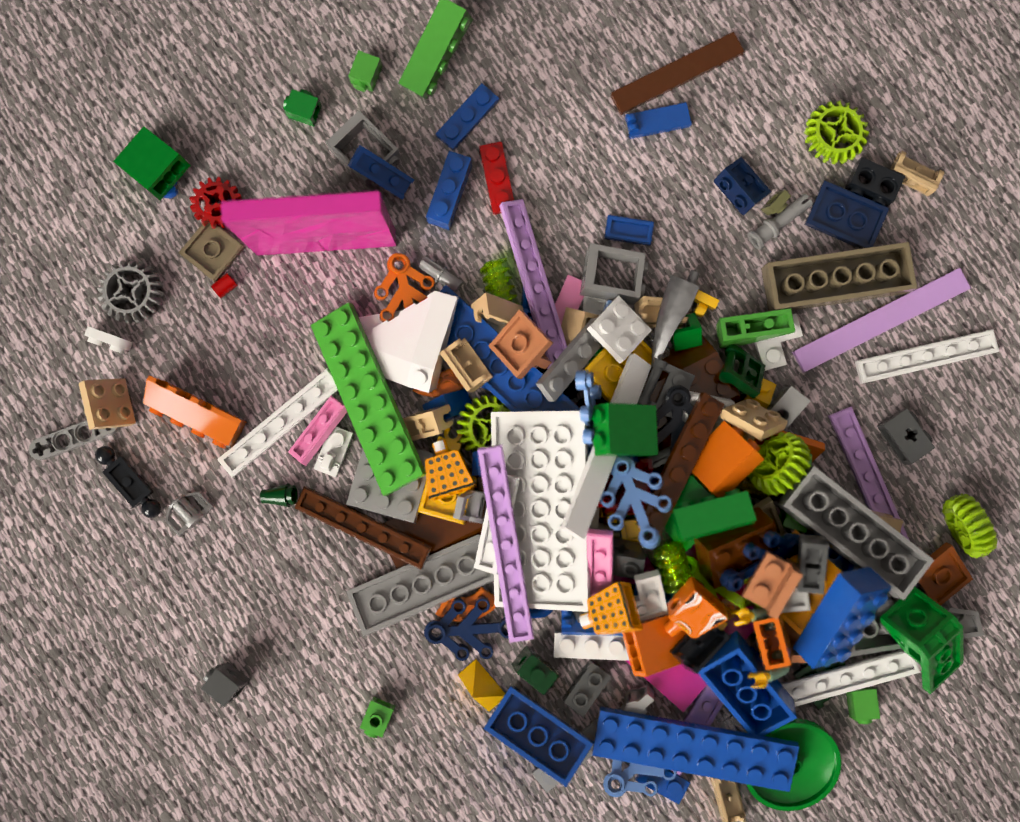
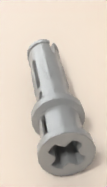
[747,194,813,250]

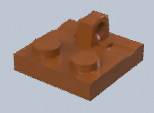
[917,542,973,605]

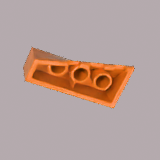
[143,375,246,449]

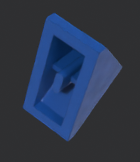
[422,389,472,422]

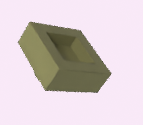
[761,189,791,215]

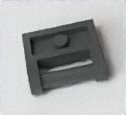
[637,358,695,419]

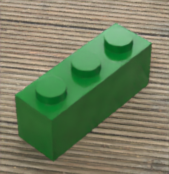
[672,489,757,543]

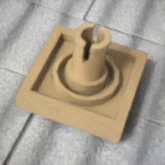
[79,378,136,430]
[720,399,788,441]

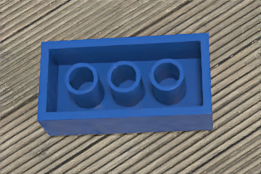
[793,567,892,669]
[698,631,797,736]
[483,686,594,787]

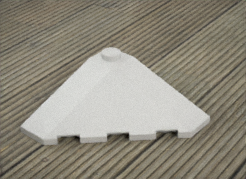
[366,291,459,393]

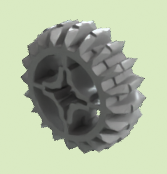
[97,260,164,324]

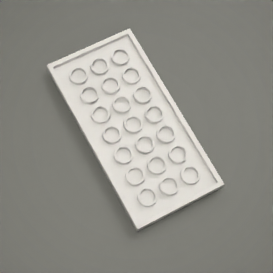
[491,411,591,612]

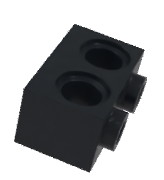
[845,157,905,207]

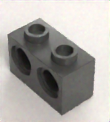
[796,534,829,594]
[562,659,612,717]

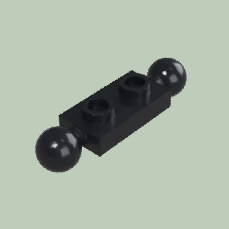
[95,446,161,518]

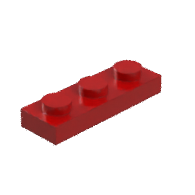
[479,141,514,215]

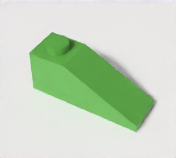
[716,308,795,348]

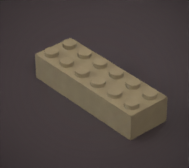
[761,242,917,311]

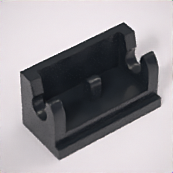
[670,626,731,674]

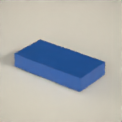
[604,215,654,246]

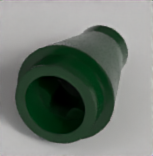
[260,483,298,507]

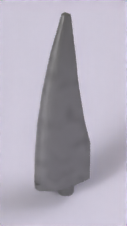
[651,270,700,372]

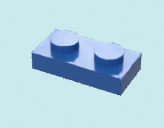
[635,769,690,804]

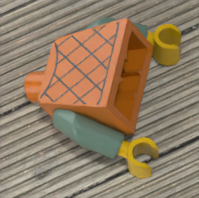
[732,608,793,688]

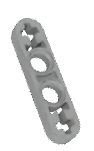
[29,420,120,460]

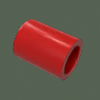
[211,273,238,298]

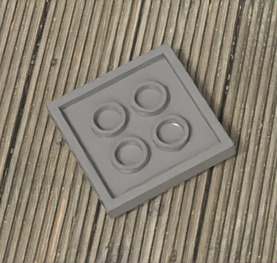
[346,449,435,524]

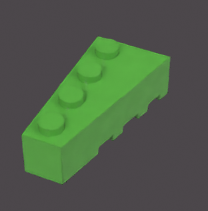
[398,0,473,99]

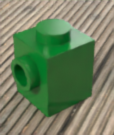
[283,89,322,127]

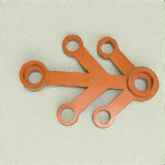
[374,253,434,322]

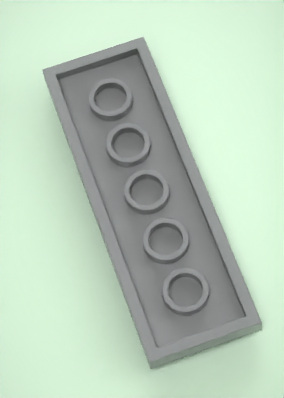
[346,534,494,637]

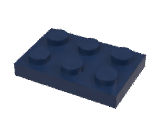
[804,180,889,249]

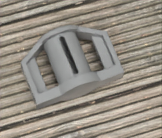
[453,489,487,523]
[165,491,213,537]
[619,684,654,714]

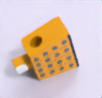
[425,440,477,501]
[579,581,643,635]

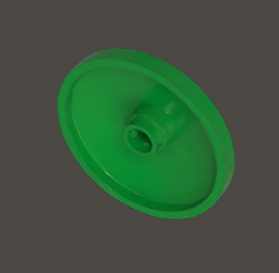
[746,718,841,811]

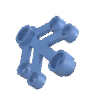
[575,370,602,457]
[600,456,672,549]
[603,760,677,797]

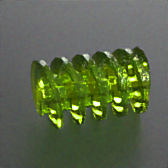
[480,258,519,304]
[653,541,693,596]

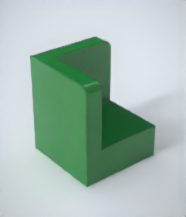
[670,313,702,351]

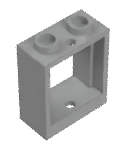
[325,110,400,188]
[580,243,648,305]

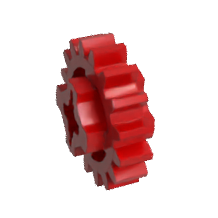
[189,177,242,229]

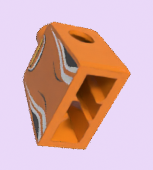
[664,576,728,638]

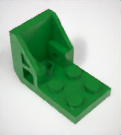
[880,586,964,694]

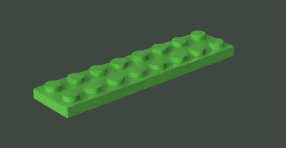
[311,303,426,496]

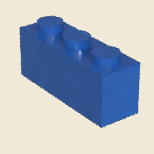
[426,151,472,230]

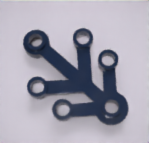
[720,531,799,591]
[424,596,509,661]

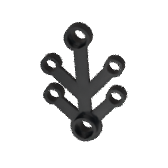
[656,385,694,464]

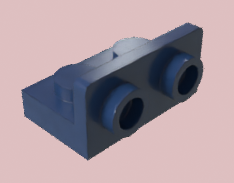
[714,157,771,215]

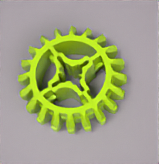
[804,100,869,165]
[457,395,510,452]
[748,431,812,496]
[942,494,998,558]

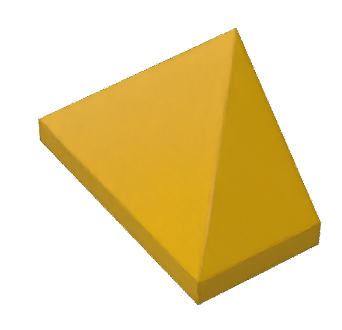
[458,659,506,711]

